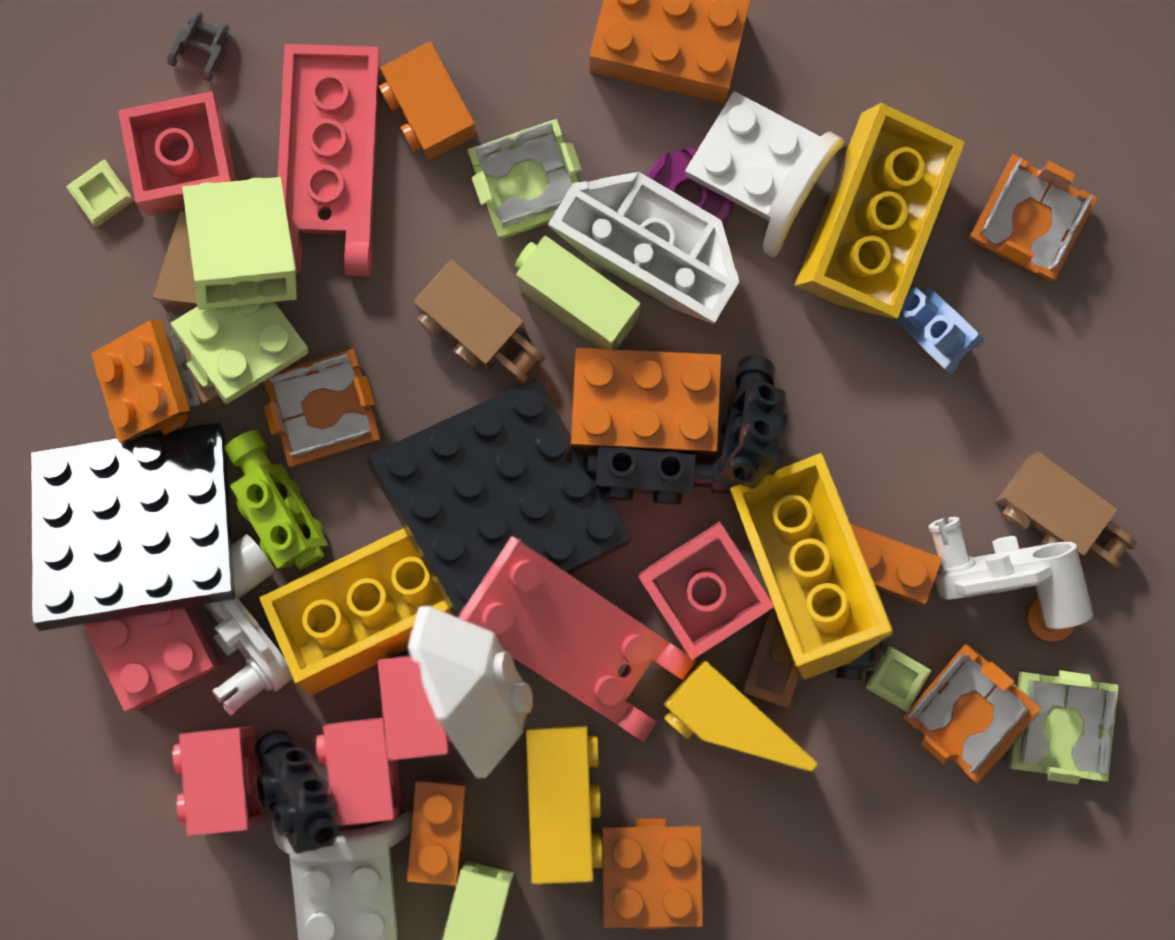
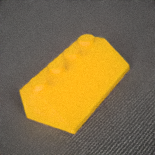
[794,103,965,319]
[730,453,893,680]
[259,528,453,696]

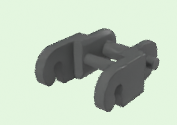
[167,12,231,82]

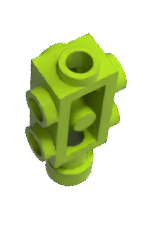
[224,430,329,570]

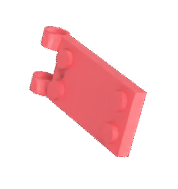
[278,44,381,277]
[458,537,697,742]

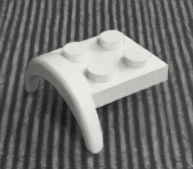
[685,91,845,258]
[272,811,413,940]

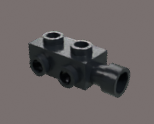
[717,356,788,490]
[587,447,733,505]
[254,731,339,854]

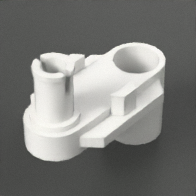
[929,517,1094,629]
[203,534,293,715]

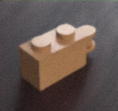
[413,259,545,384]
[995,451,1137,571]

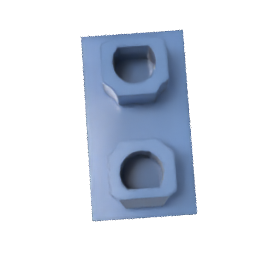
[895,286,985,375]

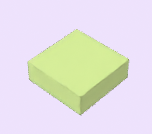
[66,159,135,227]
[864,646,932,712]

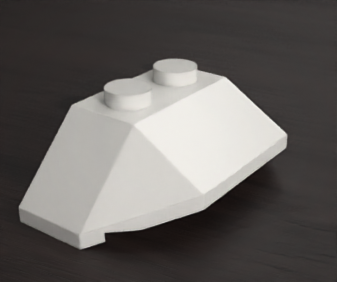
[548,172,739,324]
[408,606,533,778]

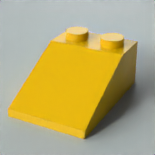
[663,661,818,771]

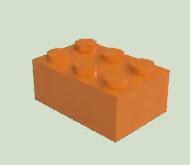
[589,0,750,104]
[571,348,721,457]

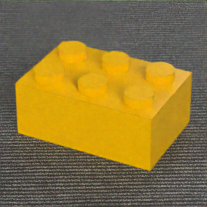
[526,725,602,884]

